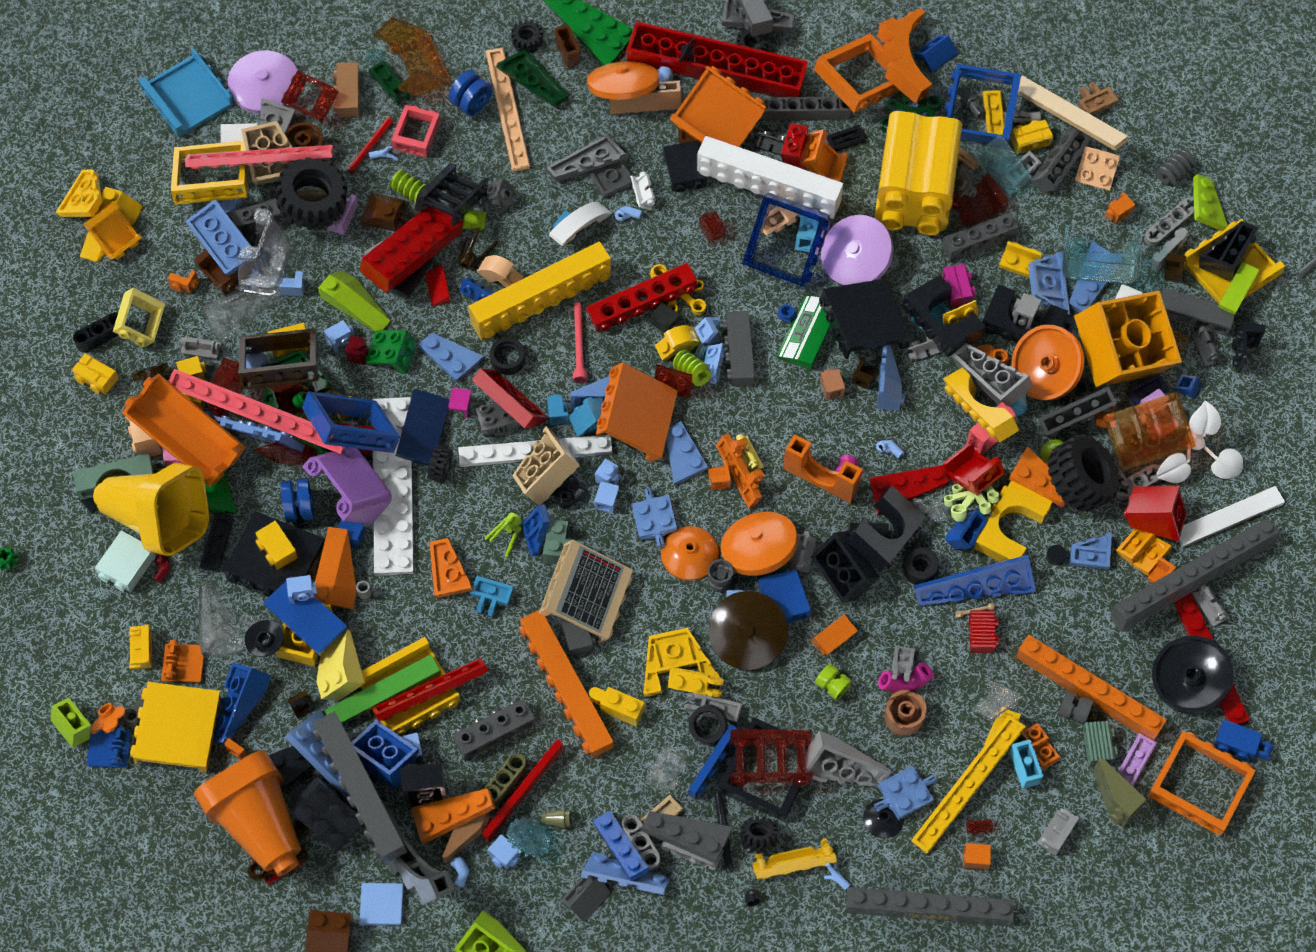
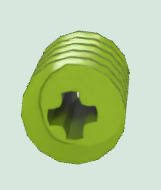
[389,169,427,204]
[673,349,711,386]

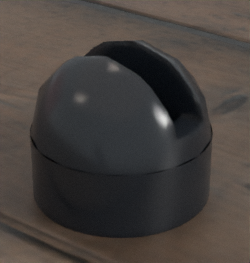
[744,889,762,907]

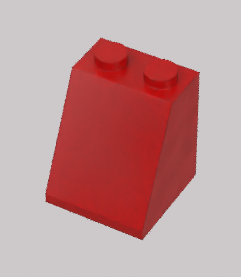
[1124,486,1187,541]

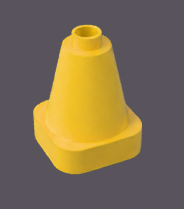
[93,463,209,556]

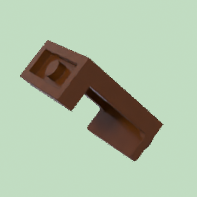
[193,249,252,296]

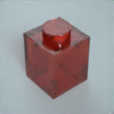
[699,211,725,243]

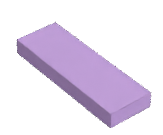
[1118,733,1157,786]

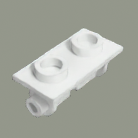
[631,172,656,210]

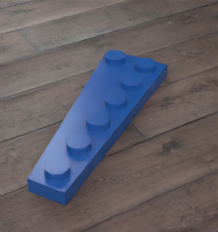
[913,555,1036,606]

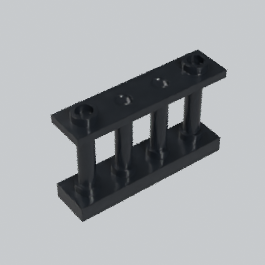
[415,162,489,226]

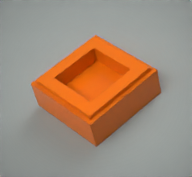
[224,738,247,760]

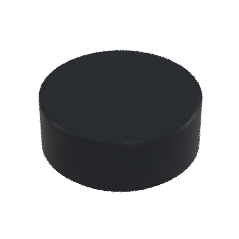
[1046,545,1066,565]

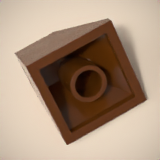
[360,193,406,232]

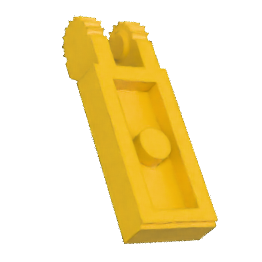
[668,667,724,697]

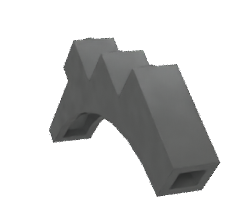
[386,808,455,905]

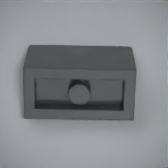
[560,875,610,922]

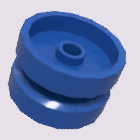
[448,70,493,117]
[280,478,314,523]

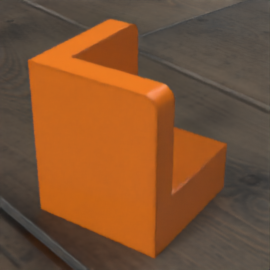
[708,460,731,490]
[1147,557,1176,584]
[964,843,991,870]

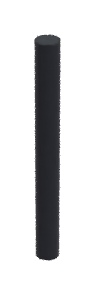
[714,793,734,873]

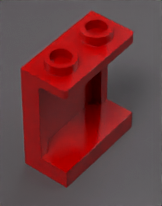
[943,442,1005,495]

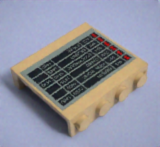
[539,540,633,643]

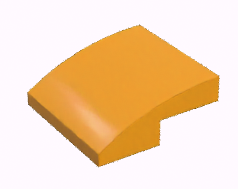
[1116,529,1172,576]

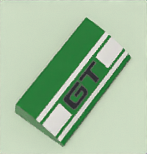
[776,296,831,370]

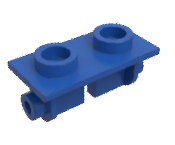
[459,278,495,302]

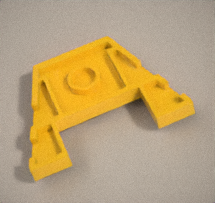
[643,628,720,697]

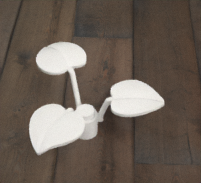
[1156,401,1243,483]

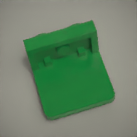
[365,330,417,374]

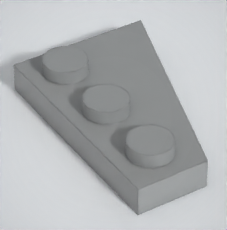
[260,98,295,134]

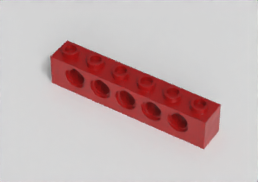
[586,262,698,332]

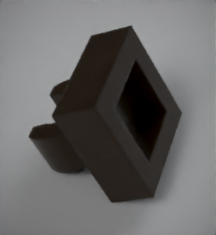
[287,690,314,718]

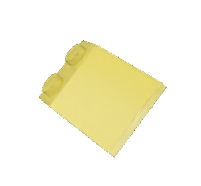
[317,630,365,701]

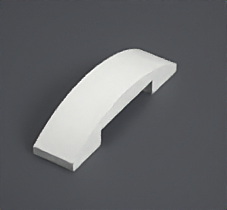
[549,202,612,246]

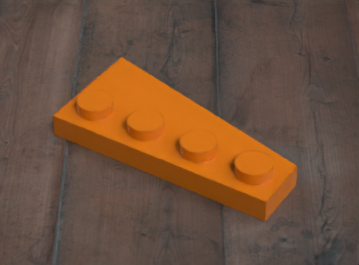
[411,788,496,844]

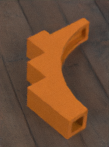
[877,8,932,104]

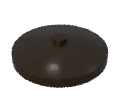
[708,591,788,670]

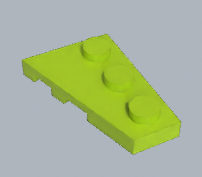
[1193,174,1228,231]

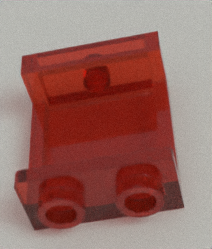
[951,173,1009,227]

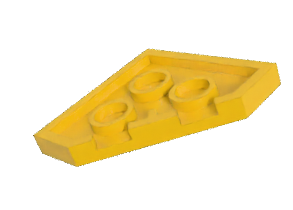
[56,169,102,217]

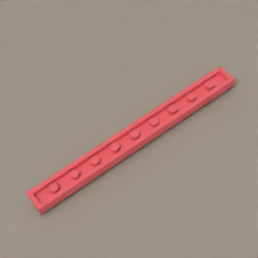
[169,369,345,455]

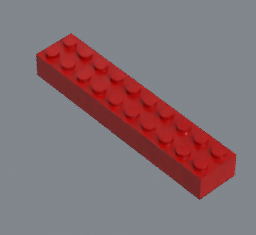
[627,21,808,97]

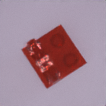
[655,364,694,398]

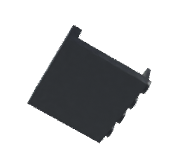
[819,278,911,359]
[223,511,325,597]

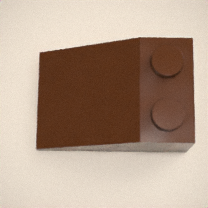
[306,910,354,952]

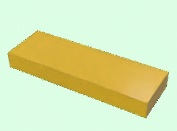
[983,90,1005,135]

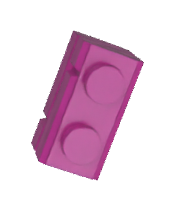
[942,264,976,307]

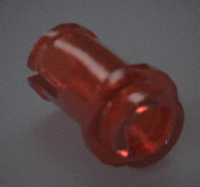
[966,819,993,835]

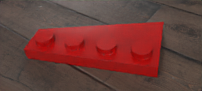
[869,465,948,515]

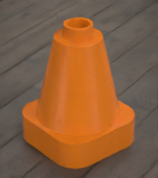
[194,750,301,876]

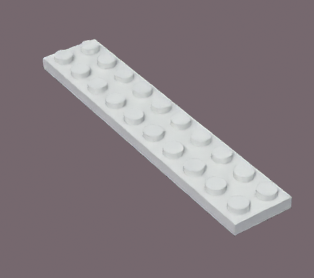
[373,397,414,576]

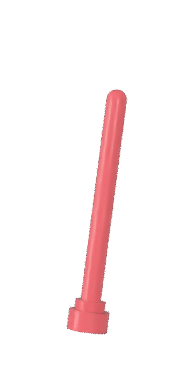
[573,302,588,383]

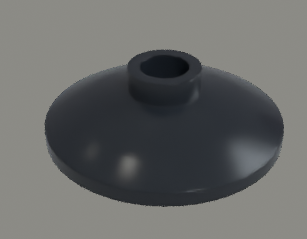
[244,620,284,657]
[863,799,904,838]

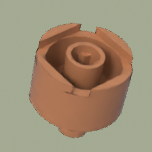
[884,690,926,736]

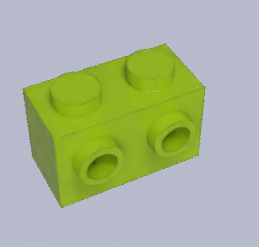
[50,698,92,748]

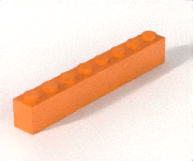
[518,610,614,759]
[1015,634,1166,741]

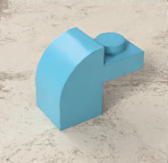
[795,207,821,253]

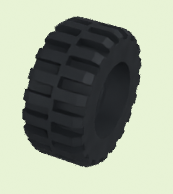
[276,157,347,230]
[1048,435,1120,512]

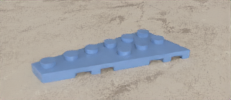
[205,411,305,452]
[285,709,358,811]

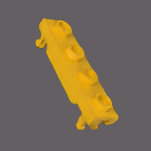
[752,838,837,879]

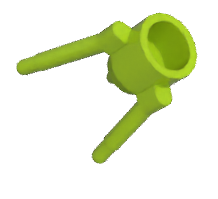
[485,512,522,558]

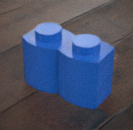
[946,510,987,549]

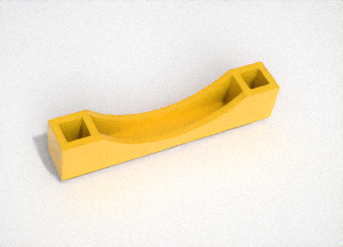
[943,367,1019,443]

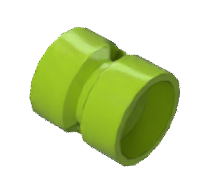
[815,663,852,701]

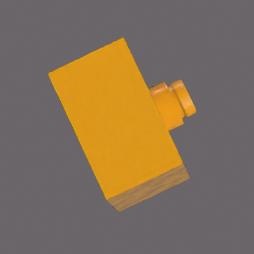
[1074,290,1182,387]

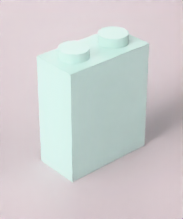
[95,531,157,592]

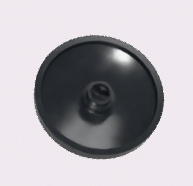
[1152,636,1234,714]

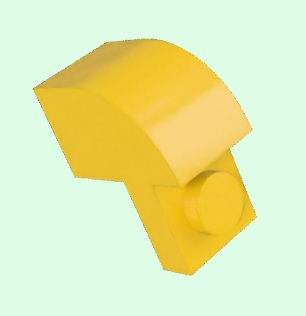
[655,325,702,361]

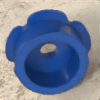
[777,304,796,322]

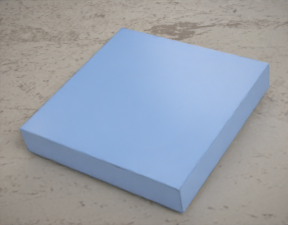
[359,883,404,926]

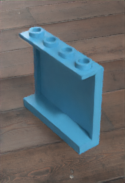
[138,48,234,138]

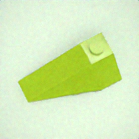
[318,270,391,332]
[454,910,526,952]

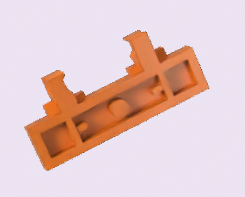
[716,434,764,509]

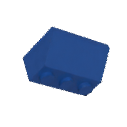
[351,720,419,789]

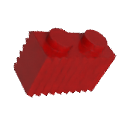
[969,610,999,653]

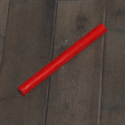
[347,117,393,174]

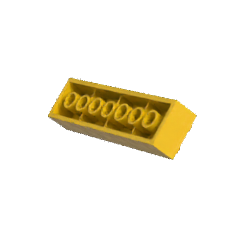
[468,241,611,340]

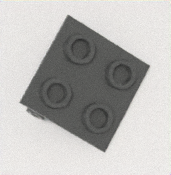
[475,403,520,437]

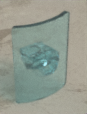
[973,135,1032,198]

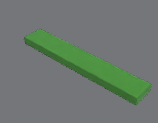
[325,654,441,725]

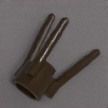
[458,228,498,270]

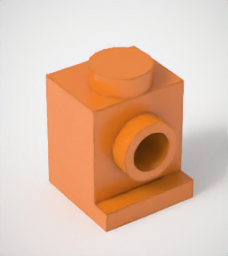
[1105,192,1135,224]

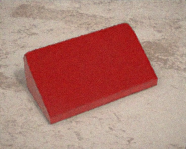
[425,265,450,306]

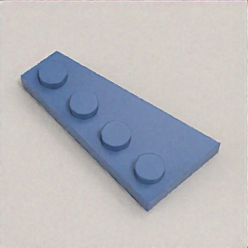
[1069,242,1123,313]
[581,852,670,895]

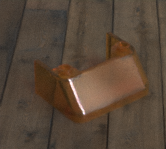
[373,17,451,96]

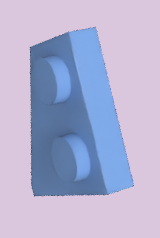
[1070,532,1112,570]

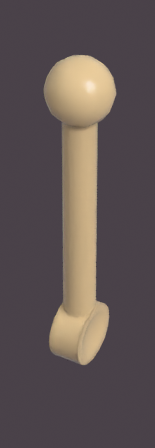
[955,603,995,617]

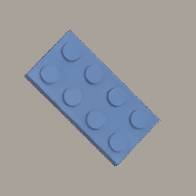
[185,200,257,277]

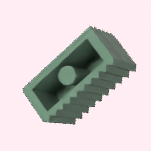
[1083,721,1118,766]

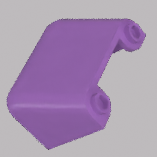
[302,447,392,525]

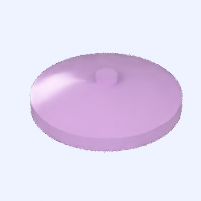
[228,51,300,114]
[821,215,894,286]

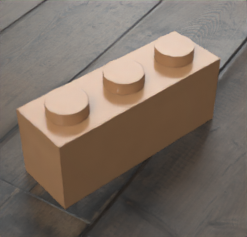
[333,62,360,118]

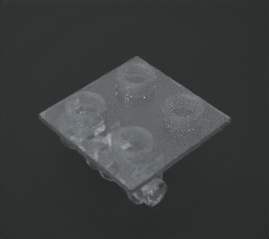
[971,681,1023,721]

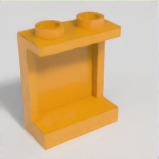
[83,201,142,260]

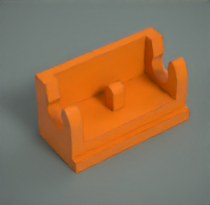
[811,614,858,655]

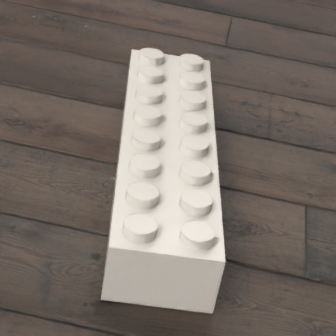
[697,136,843,219]

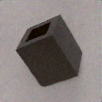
[1164,253,1187,283]
[852,358,878,390]

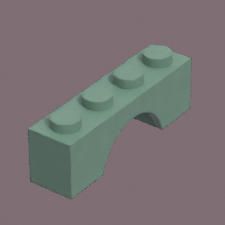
[73,454,155,500]

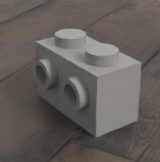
[1011,293,1041,329]

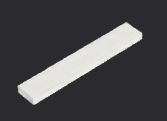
[1179,486,1285,548]

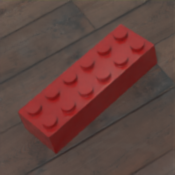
[360,199,464,294]

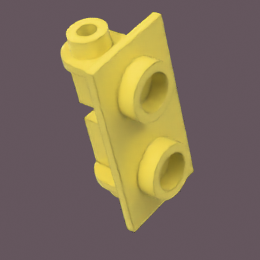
[736,434,764,473]

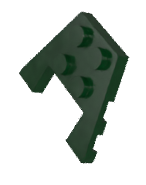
[263,350,334,410]

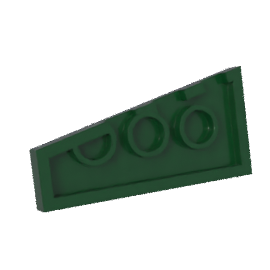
[496,49,569,107]

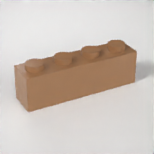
[609,80,682,114]

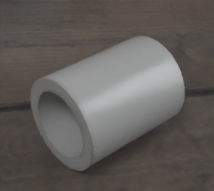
[356,581,372,600]

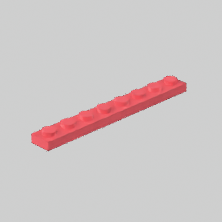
[185,145,334,169]

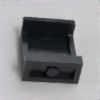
[663,141,707,193]

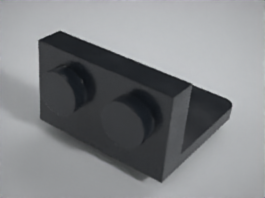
[1232,323,1265,373]

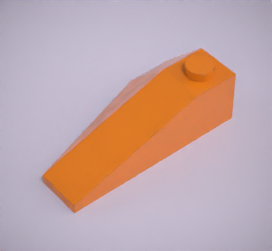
[314,527,357,610]

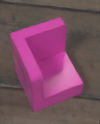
[448,388,472,418]

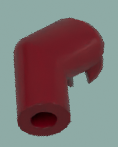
[153,554,171,584]

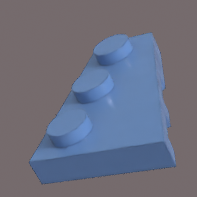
[418,333,484,382]

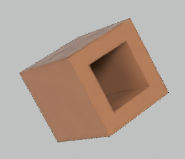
[820,369,845,400]

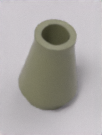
[542,808,572,829]

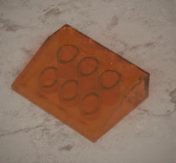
[1103,392,1196,471]

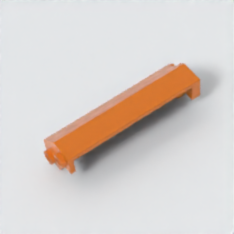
[122,373,247,487]

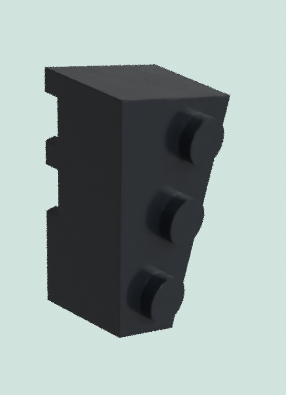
[1199,221,1258,281]

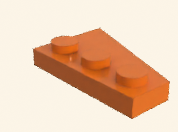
[1009,446,1063,506]
[429,538,474,598]

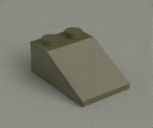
[1092,757,1147,827]

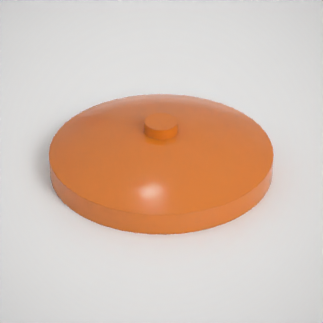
[587,61,659,100]
[1011,325,1084,401]
[721,512,798,576]

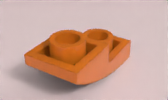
[1021,723,1060,770]

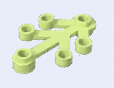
[944,483,999,522]

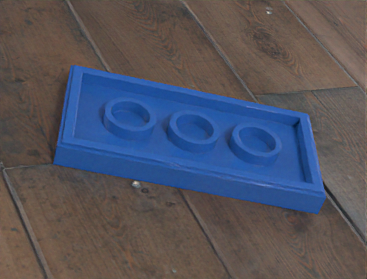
[263,576,348,655]

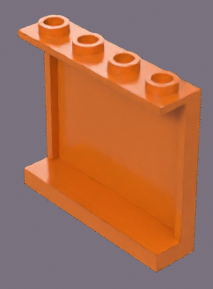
[669,66,767,147]
[596,362,678,462]

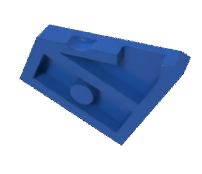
[521,505,550,556]

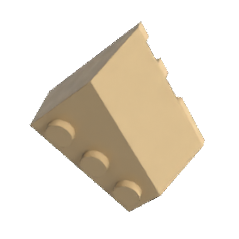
[241,121,295,185]
[512,426,580,505]

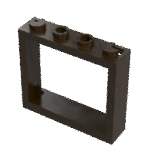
[239,328,318,390]

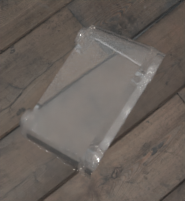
[238,208,291,295]

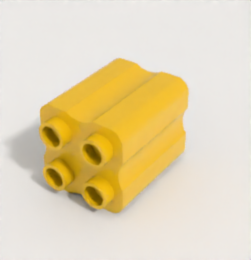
[874,111,962,236]

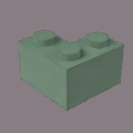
[543,519,585,564]

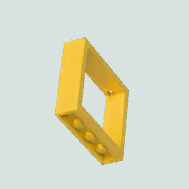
[171,141,249,205]

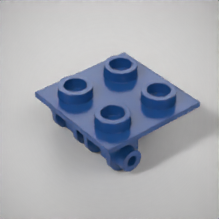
[86,725,132,768]

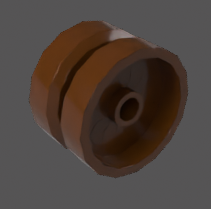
[285,122,325,160]

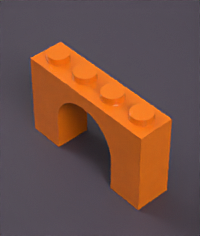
[783,434,863,504]

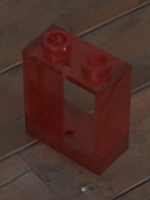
[281,70,339,123]
[207,358,241,417]

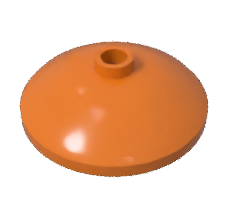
[661,526,719,581]

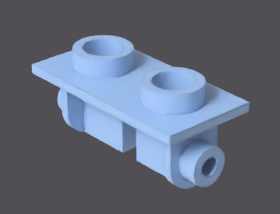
[704,343,725,384]

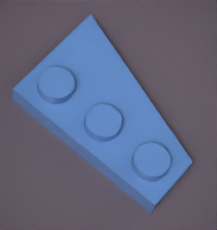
[666,421,708,485]

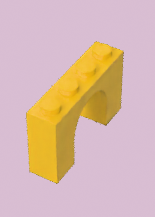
[974,481,1052,562]

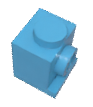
[547,394,569,425]

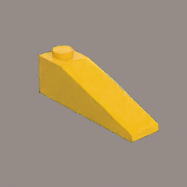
[80,187,143,262]

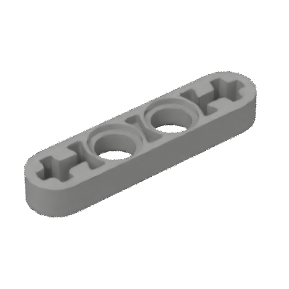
[1144,197,1194,246]

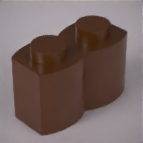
[555,24,580,68]

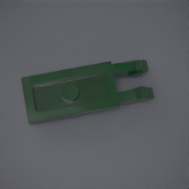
[369,60,410,106]

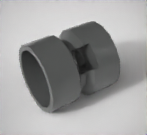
[707,559,733,593]
[1058,690,1093,724]

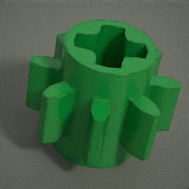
[0,547,19,571]

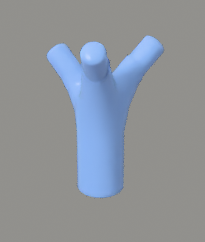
[369,146,398,161]
[824,862,851,890]

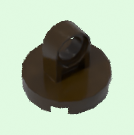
[132,362,170,382]

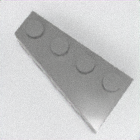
[952,343,1034,407]

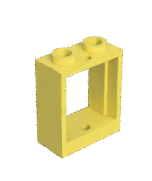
[113,288,165,347]

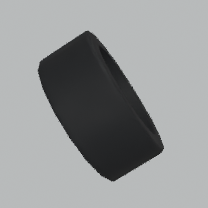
[490,338,525,375]
[689,704,728,744]

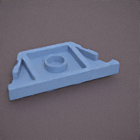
[1028,251,1070,317]

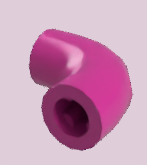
[878,663,934,693]

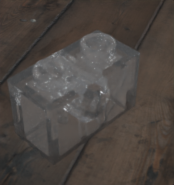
[646,744,688,795]

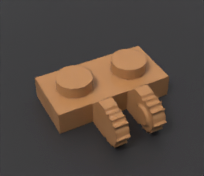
[1078,82,1119,115]

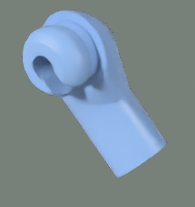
[450,856,469,887]

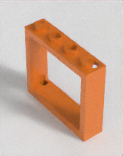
[814,33,900,113]
[1148,731,1256,836]

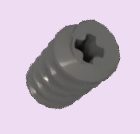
[1156,148,1196,185]

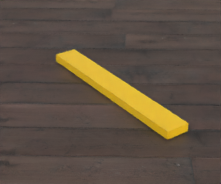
[911,714,1026,854]

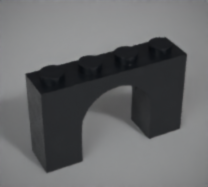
[903,275,985,358]
[982,284,1068,343]
[846,486,926,572]

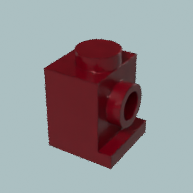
[345,335,369,366]

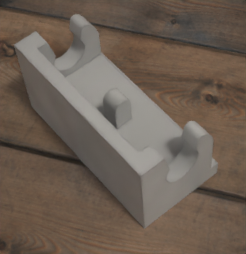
[1037,808,1079,856]

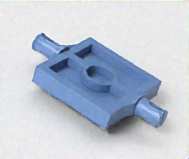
[632,488,678,548]
[874,766,936,820]

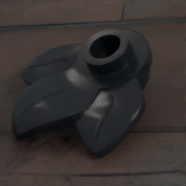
[552,476,588,509]

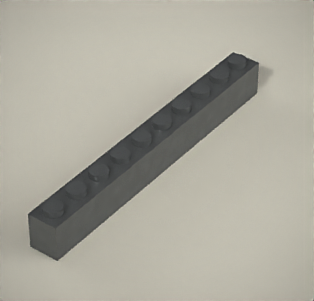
[1110,518,1280,632]

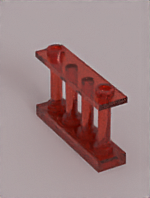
[730,730,813,786]

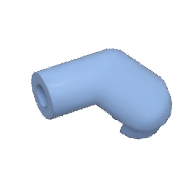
[615,206,642,221]
[876,440,905,459]

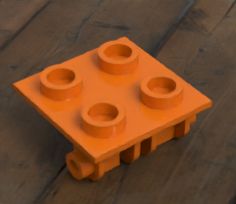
[161,640,205,683]

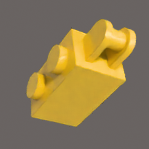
[589,687,645,727]

